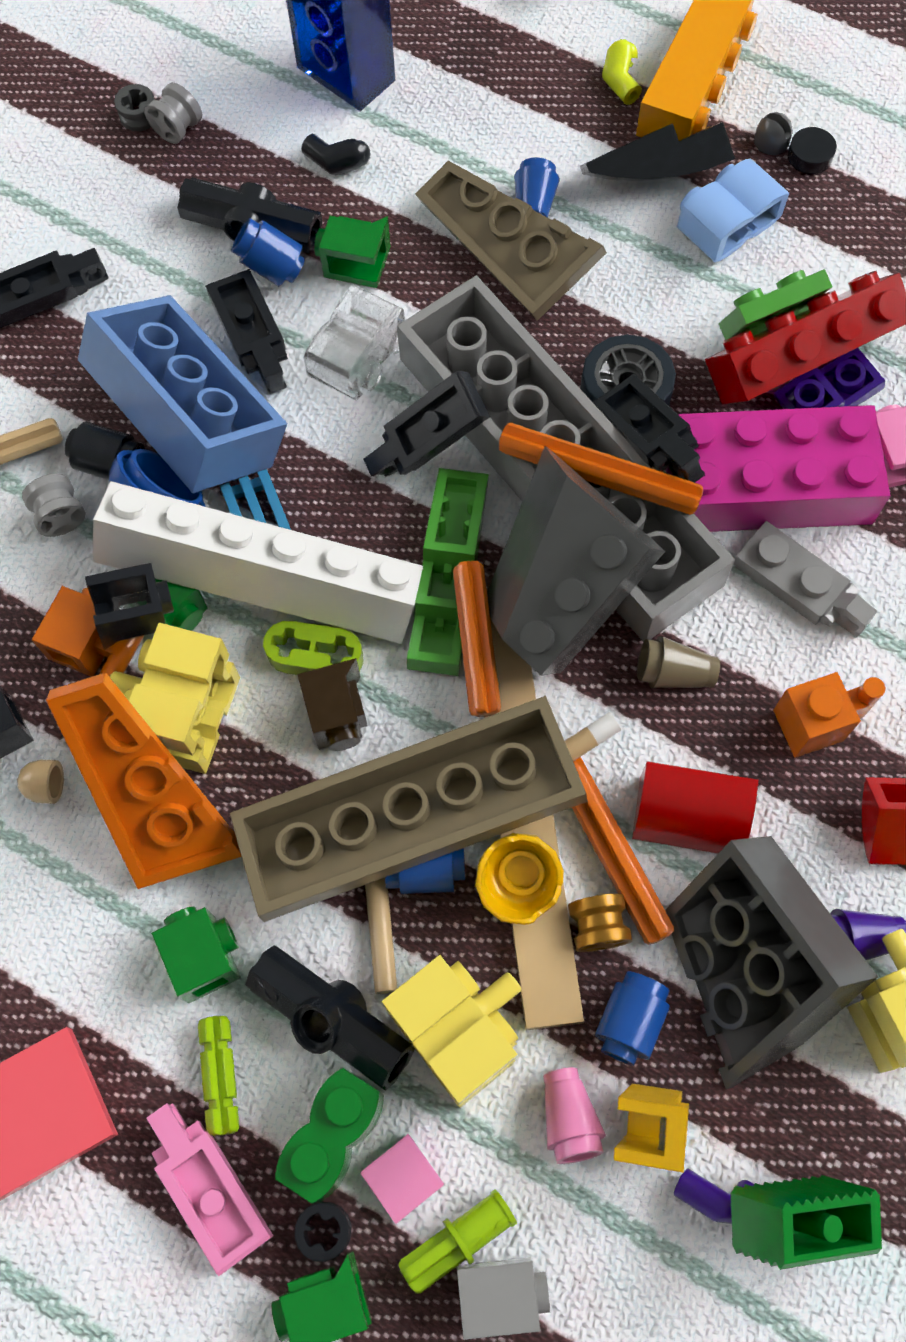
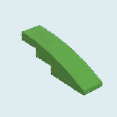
[407,468,489,676]

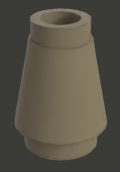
[637,636,720,688]

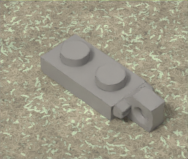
[734,521,877,637]

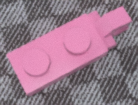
[146,1103,273,1276]

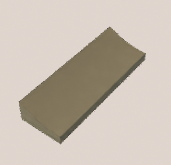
[230,696,588,922]

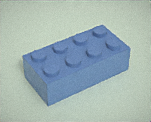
[78,295,288,493]

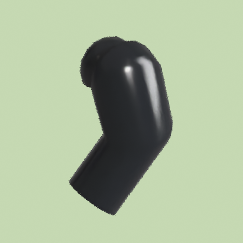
[301,134,371,175]

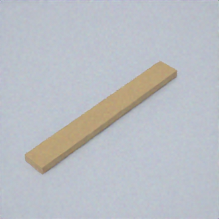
[484,617,584,1030]

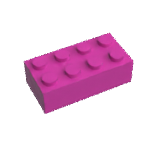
[665,405,891,532]

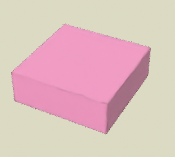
[360,1134,445,1224]

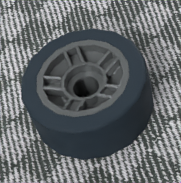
[580,334,676,406]

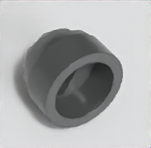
[754,112,793,155]

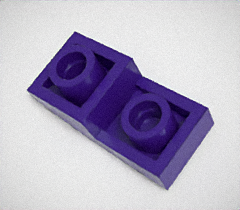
[774,348,886,409]

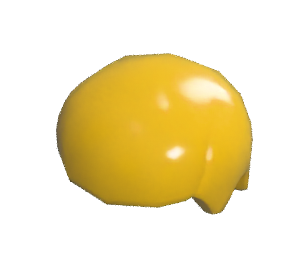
[475,833,564,925]

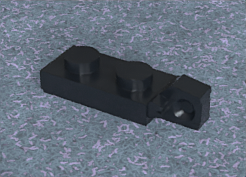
[0,248,109,328]
[205,269,288,394]
[363,371,490,477]
[593,374,705,482]

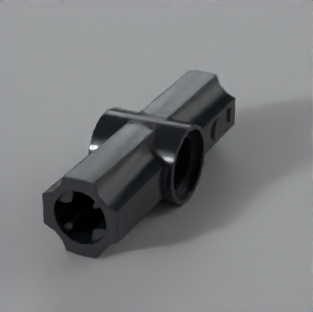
[177,177,323,253]
[245,945,415,1091]

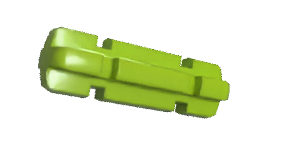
[198,1016,239,1136]

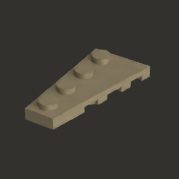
[415,160,607,321]

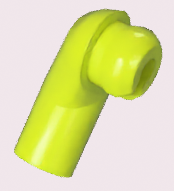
[602,39,642,105]

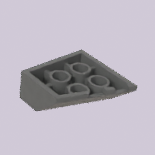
[487,446,665,676]
[665,836,878,1089]

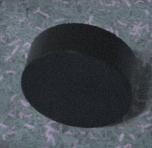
[788,127,837,174]

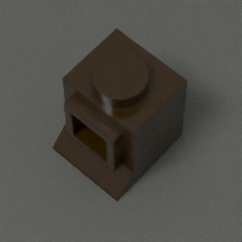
[297,658,368,751]

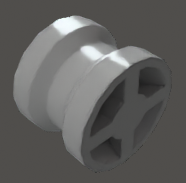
[144,82,203,144]
[22,474,86,537]

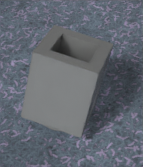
[457,1257,550,1340]

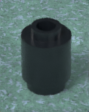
[65,421,145,480]

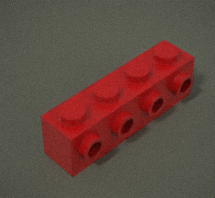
[705,270,906,404]

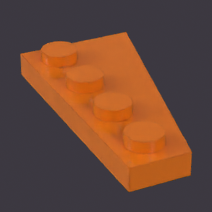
[46,672,242,889]

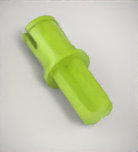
[398,1189,517,1294]

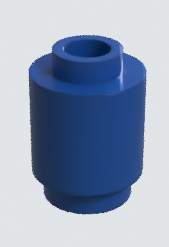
[231,218,305,287]
[385,848,465,894]
[595,971,670,1066]

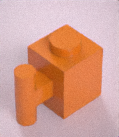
[32,586,144,677]
[773,672,886,758]

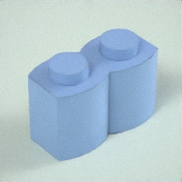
[677,158,789,262]

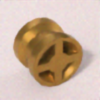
[568,894,633,952]

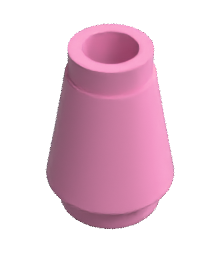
[543,1067,606,1164]

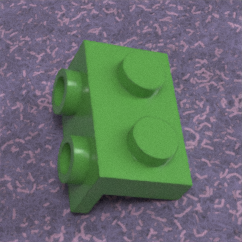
[718,269,833,340]

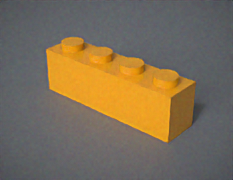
[636,0,758,141]

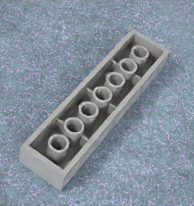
[397,275,735,642]

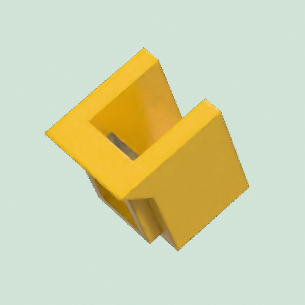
[614,1083,689,1173]

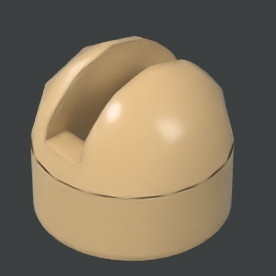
[17,760,64,804]

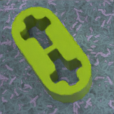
[263,621,363,675]

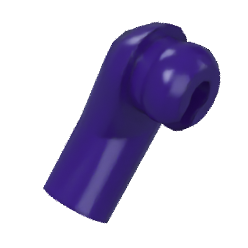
[674,1168,754,1224]

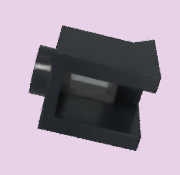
[85,563,174,650]

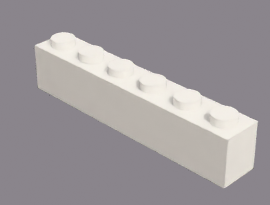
[93,481,423,644]

